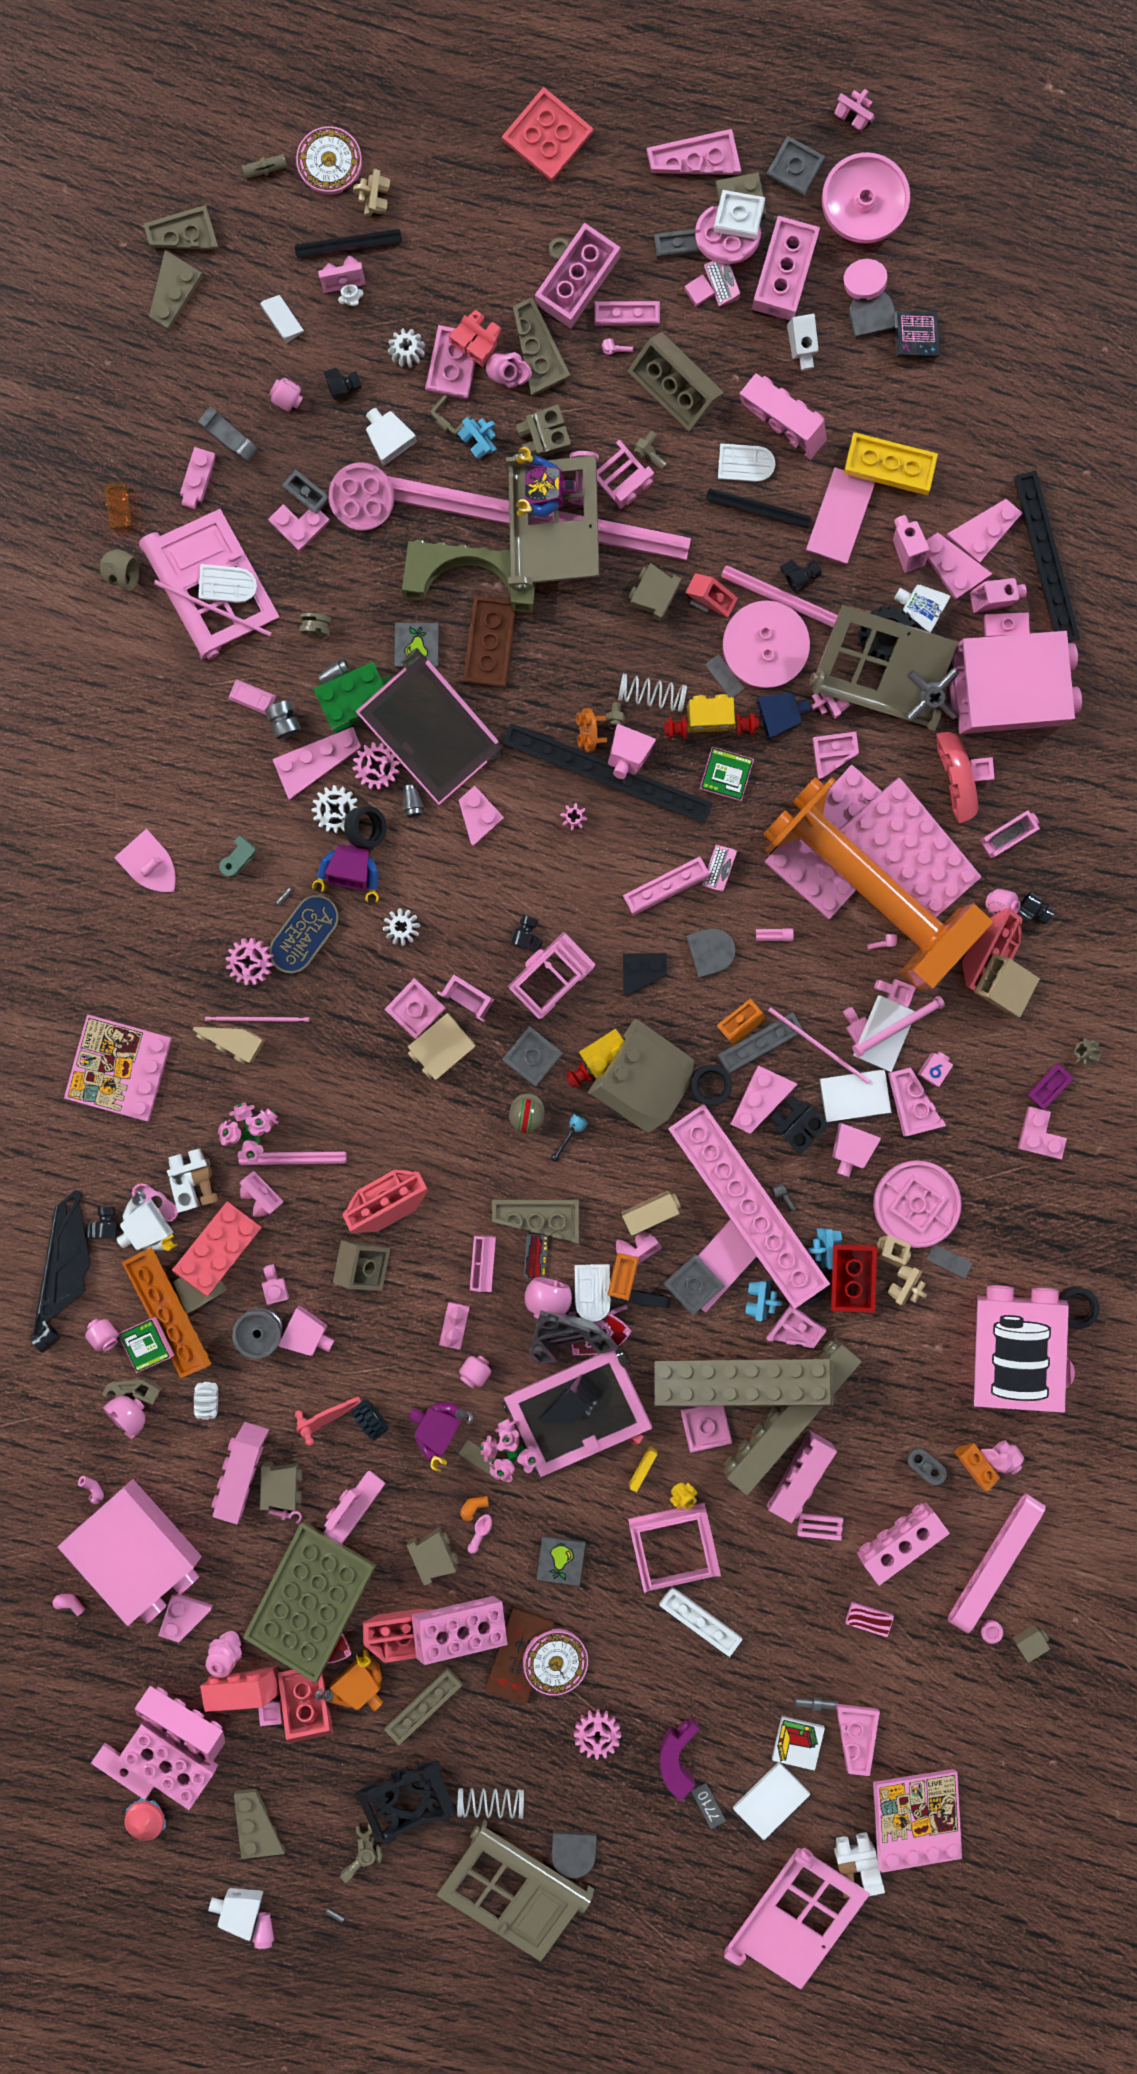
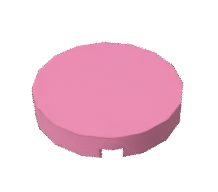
[844,259,887,300]

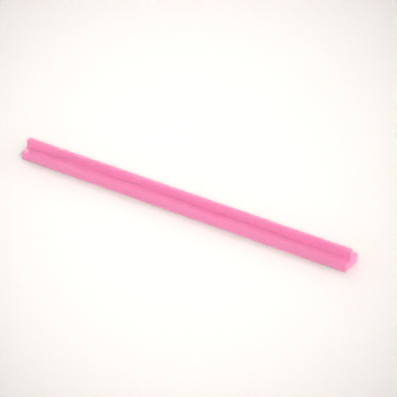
[388,476,691,561]

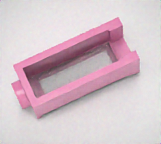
[980,810,1040,858]

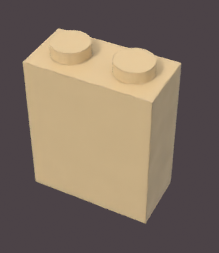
[974,953,1040,1017]
[408,1013,476,1080]
[621,1191,681,1236]

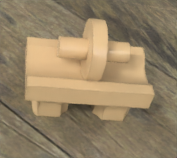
[353,169,390,217]
[888,1266,927,1306]

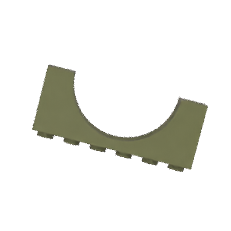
[402,540,536,613]

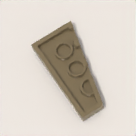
[513,297,570,397]
[492,1199,579,1244]

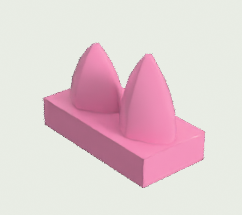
[318,256,366,293]
[240,1171,284,1217]
[616,1231,662,1264]
[439,1302,470,1350]

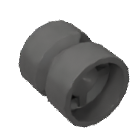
[265,700,302,740]

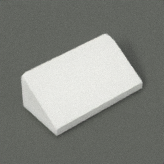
[260,295,304,344]

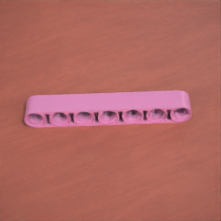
[948,1494,1046,1633]

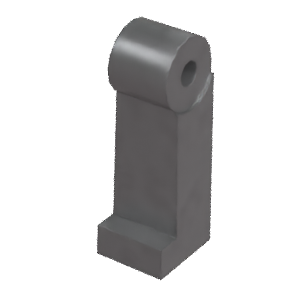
[198,406,259,464]

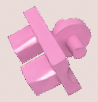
[834,89,875,132]
[810,693,850,719]

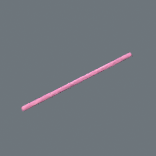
[154,580,272,636]
[768,1007,870,1084]

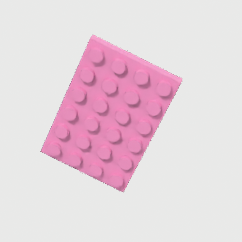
[764,764,882,920]
[839,778,982,917]

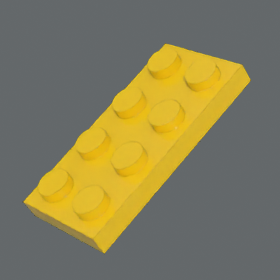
[843,432,938,495]

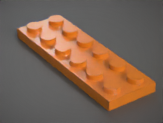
[121,1247,211,1378]

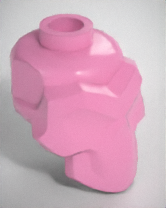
[486,352,532,388]
[980,1440,1024,1475]
[205,1631,242,1678]

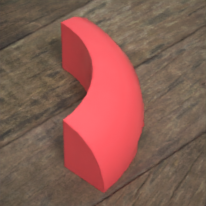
[936,732,978,823]

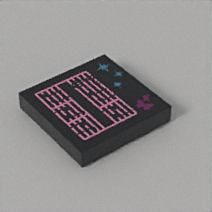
[894,311,940,358]

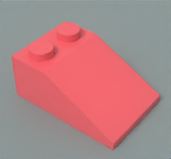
[278,1670,333,1743]

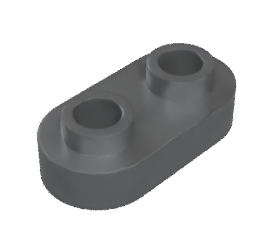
[907,1447,947,1485]

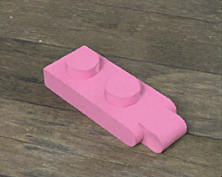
[180,447,216,509]

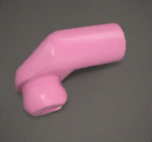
[78,1476,104,1505]

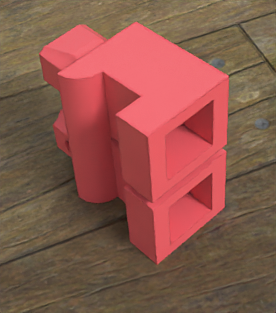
[449,310,501,367]

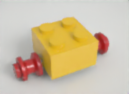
[664,694,759,739]
[565,1029,624,1090]

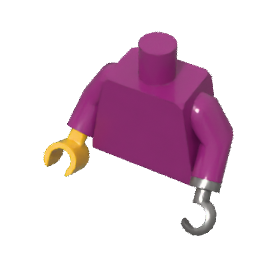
[408,1402,473,1472]

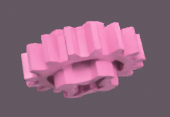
[352,742,400,790]
[225,938,274,985]
[574,1709,621,1760]

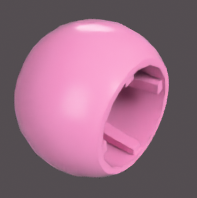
[524,1277,572,1319]

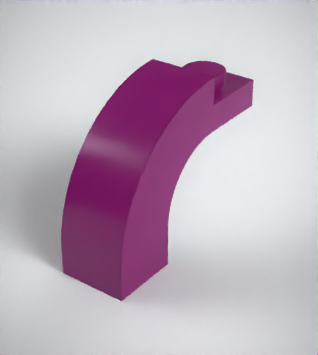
[659,1716,699,1801]

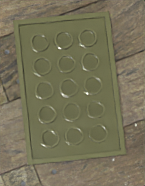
[243,1521,377,1683]

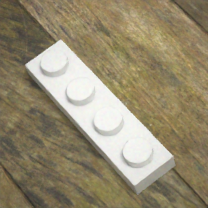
[659,1586,742,1657]

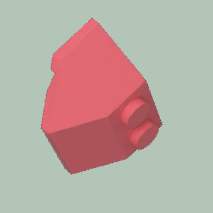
[962,908,1023,991]
[342,1170,428,1233]
[363,1609,441,1663]

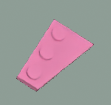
[946,499,1022,563]
[730,1066,797,1134]
[888,1068,946,1136]
[836,1704,880,1776]

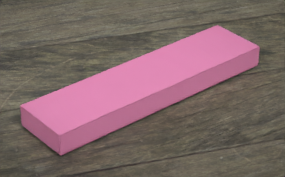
[623,857,710,916]

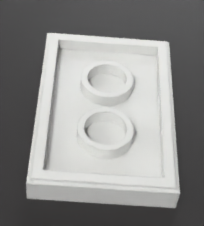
[853,995,915,1072]
[819,1069,891,1122]
[733,1762,810,1840]

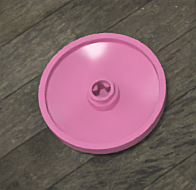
[822,152,910,243]

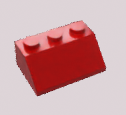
[831,1243,877,1313]

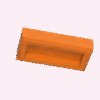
[607,1252,639,1301]

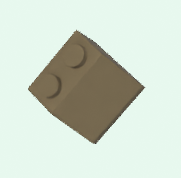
[333,1240,390,1291]

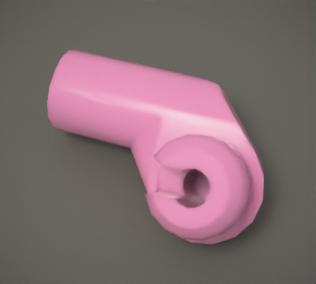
[52,1594,86,1616]

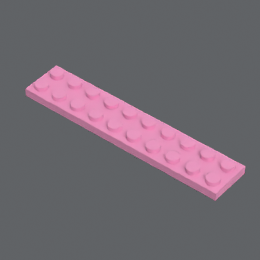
[668,1104,830,1309]

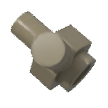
[634,431,666,470]
[597,702,625,730]

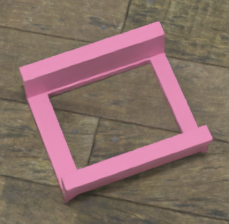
[628,1502,721,1593]

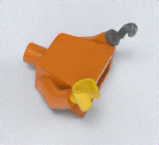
[315,1650,383,1711]

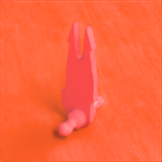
[295,1397,361,1446]

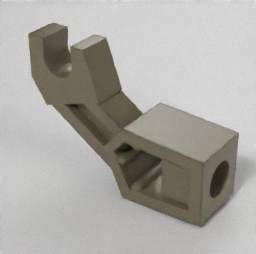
[102,1378,163,1405]

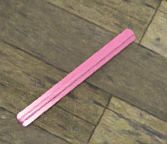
[721,566,838,627]

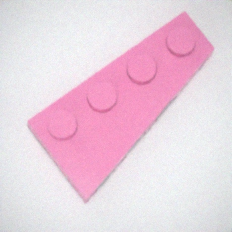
[647,129,741,175]
[272,727,362,800]

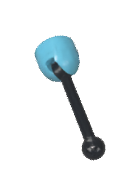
[551,1113,589,1162]

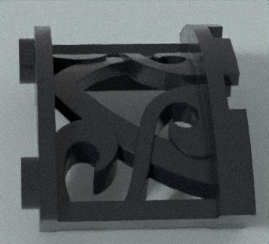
[354,1761,457,1844]

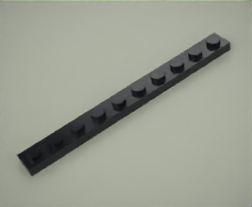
[503,723,713,824]

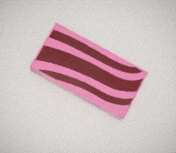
[845,1602,894,1637]

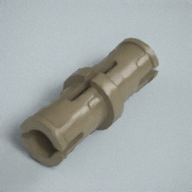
[242,154,288,180]

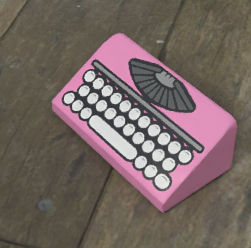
[704,261,740,307]
[702,845,737,893]

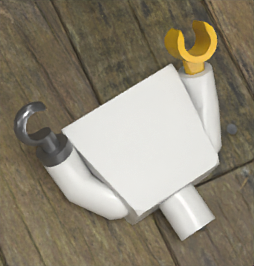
[117,1190,178,1251]

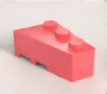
[200,1666,280,1712]

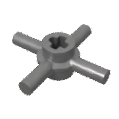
[907,668,960,722]

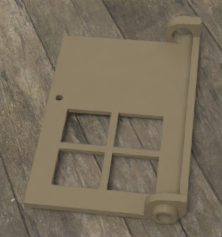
[506,454,599,591]
[809,605,959,731]
[436,1820,594,1961]

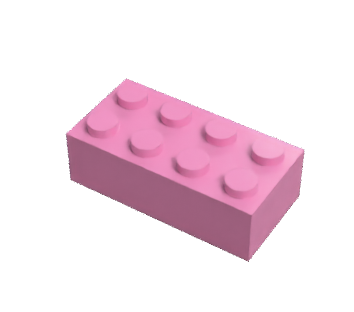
[535,223,621,329]

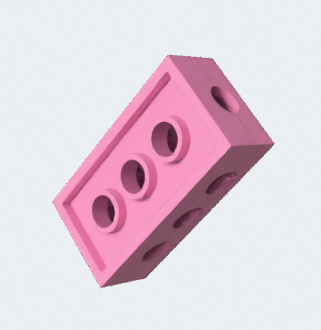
[752,216,820,320]
[857,1502,950,1585]
[411,1596,507,1665]
[117,1720,218,1810]

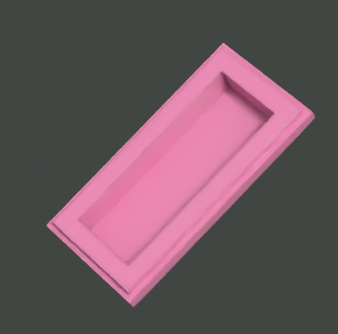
[228,679,276,715]

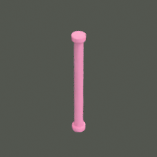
[852,996,945,1057]

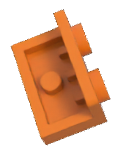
[954,1443,1000,1491]

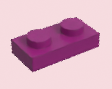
[1026,1063,1074,1110]

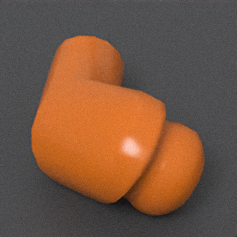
[460,1496,489,1522]

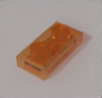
[103,482,133,530]

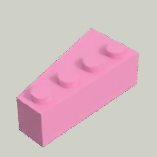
[739,373,827,460]
[211,1422,269,1524]
[767,1430,837,1523]
[135,1686,225,1765]

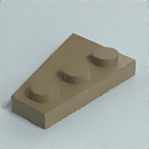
[143,205,219,250]
[149,250,203,331]
[234,1789,286,1859]

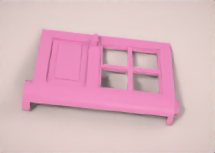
[139,509,280,660]
[724,1848,870,1989]

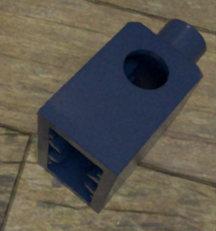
[756,693,811,740]

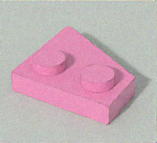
[812,732,859,780]
[459,786,504,846]
[766,1304,826,1348]
[158,1592,213,1643]

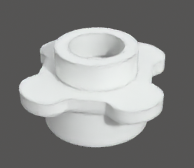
[338,284,363,306]

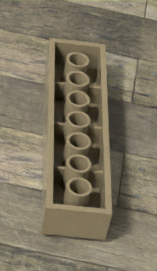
[724,1338,862,1495]
[655,1359,834,1407]

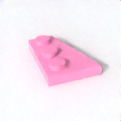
[926,532,992,600]

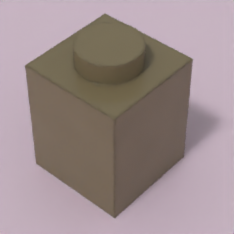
[1012,1624,1050,1663]

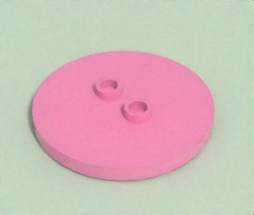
[723,601,810,689]
[873,1160,961,1248]

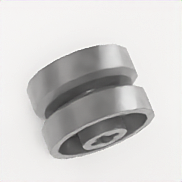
[232,1307,285,1359]

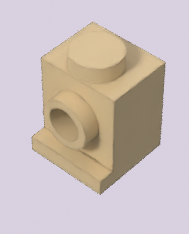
[877,1235,911,1267]

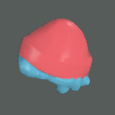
[125,1798,166,1841]

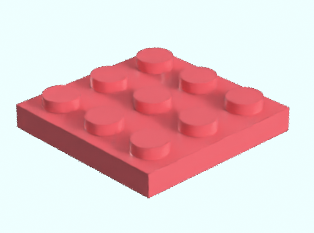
[502,87,594,182]

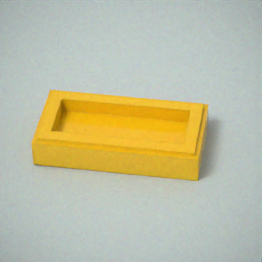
[629,1446,657,1492]

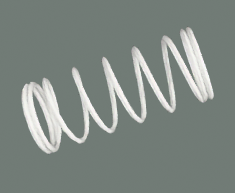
[618,674,687,713]
[457,1788,524,1819]

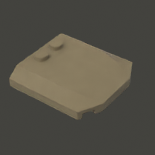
[588,1019,694,1133]

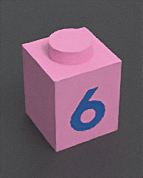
[917,1052,953,1087]

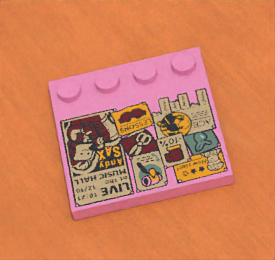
[64,1015,172,1121]
[873,1769,962,1872]

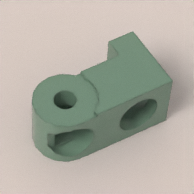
[219,835,259,877]

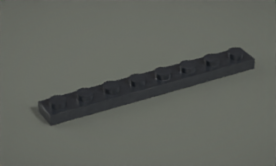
[1013,470,1080,643]

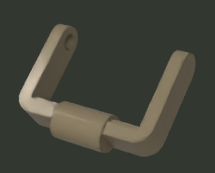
[431,395,472,436]

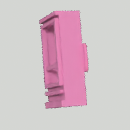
[507,932,596,1019]
[437,974,494,1022]

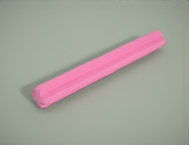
[239,1152,347,1165]

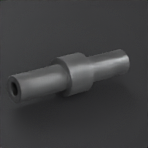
[794,1697,839,1711]

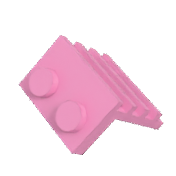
[597,440,654,509]

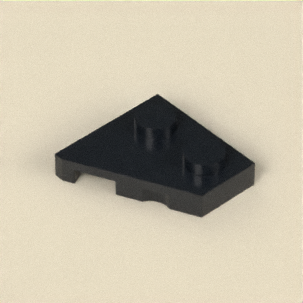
[623,953,667,996]

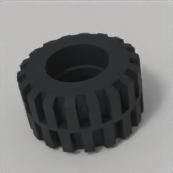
[858,605,915,664]

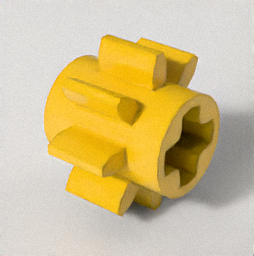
[670,1483,698,1510]

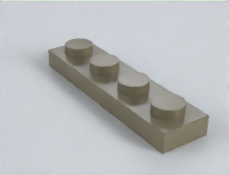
[384,1667,463,1745]

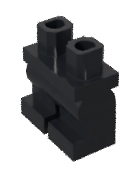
[770,1095,830,1155]

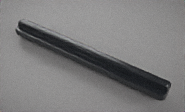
[295,229,402,258]
[706,488,811,528]

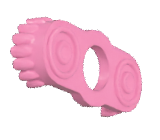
[132,1183,178,1222]

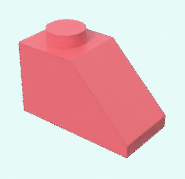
[685,573,738,617]

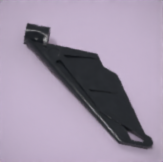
[30,1190,91,1353]

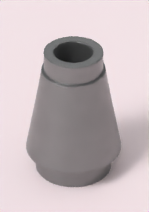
[318,658,351,684]
[403,784,425,818]

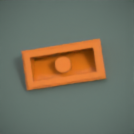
[717,998,766,1045]

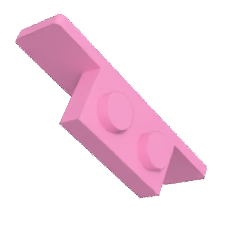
[323,1471,385,1544]

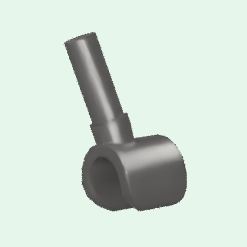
[772,1184,796,1212]

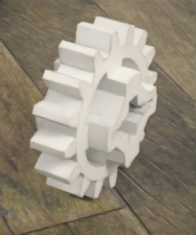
[312,786,358,834]

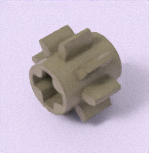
[1073,1038,1102,1067]

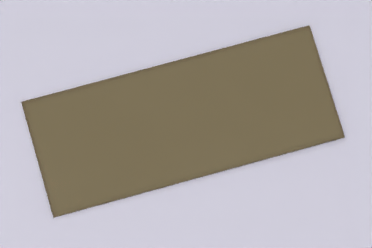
[458,1440,496,1476]

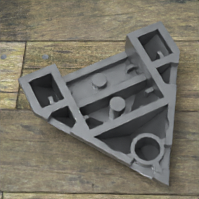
[529,1310,618,1365]

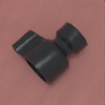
[323,367,362,400]
[780,560,822,593]
[1017,891,1055,925]
[509,914,543,952]
[87,1207,117,1238]

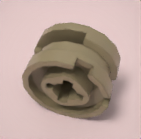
[299,613,331,637]

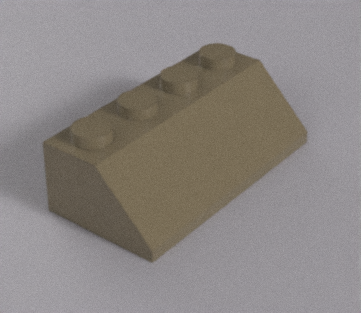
[627,332,724,431]

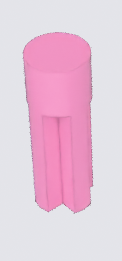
[756,928,793,942]

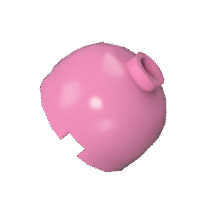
[103,1396,145,1440]

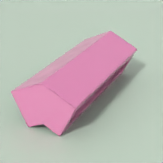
[470,1235,496,1292]

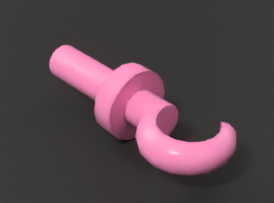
[268,1508,302,1523]

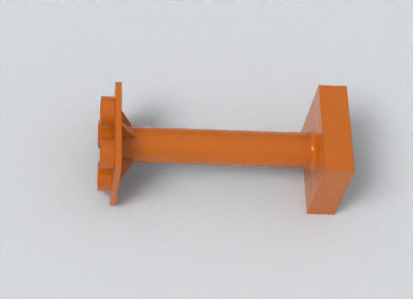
[763,777,994,991]

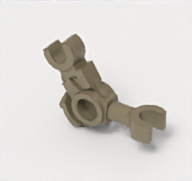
[340,1822,382,1883]

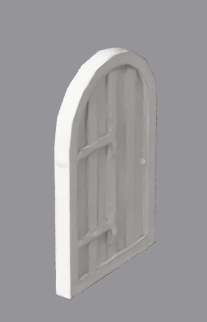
[718,444,775,482]
[198,564,257,603]
[574,1264,611,1322]

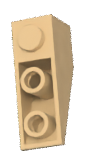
[193,1027,265,1064]

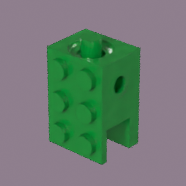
[313,662,394,734]

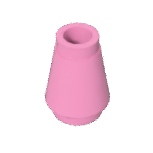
[252,1912,274,1949]

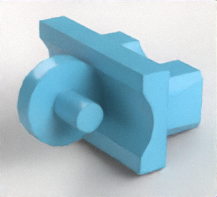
[458,417,497,459]
[808,1228,842,1269]
[745,1280,783,1321]

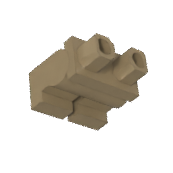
[516,404,572,458]

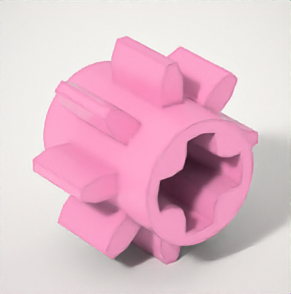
[560,803,587,831]

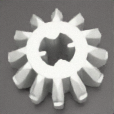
[388,328,425,368]
[383,908,420,946]
[194,1382,219,1420]

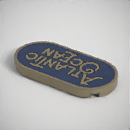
[269,895,339,973]

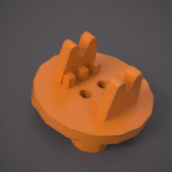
[576,708,607,752]

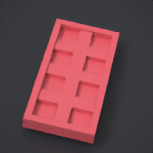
[172,1202,262,1297]

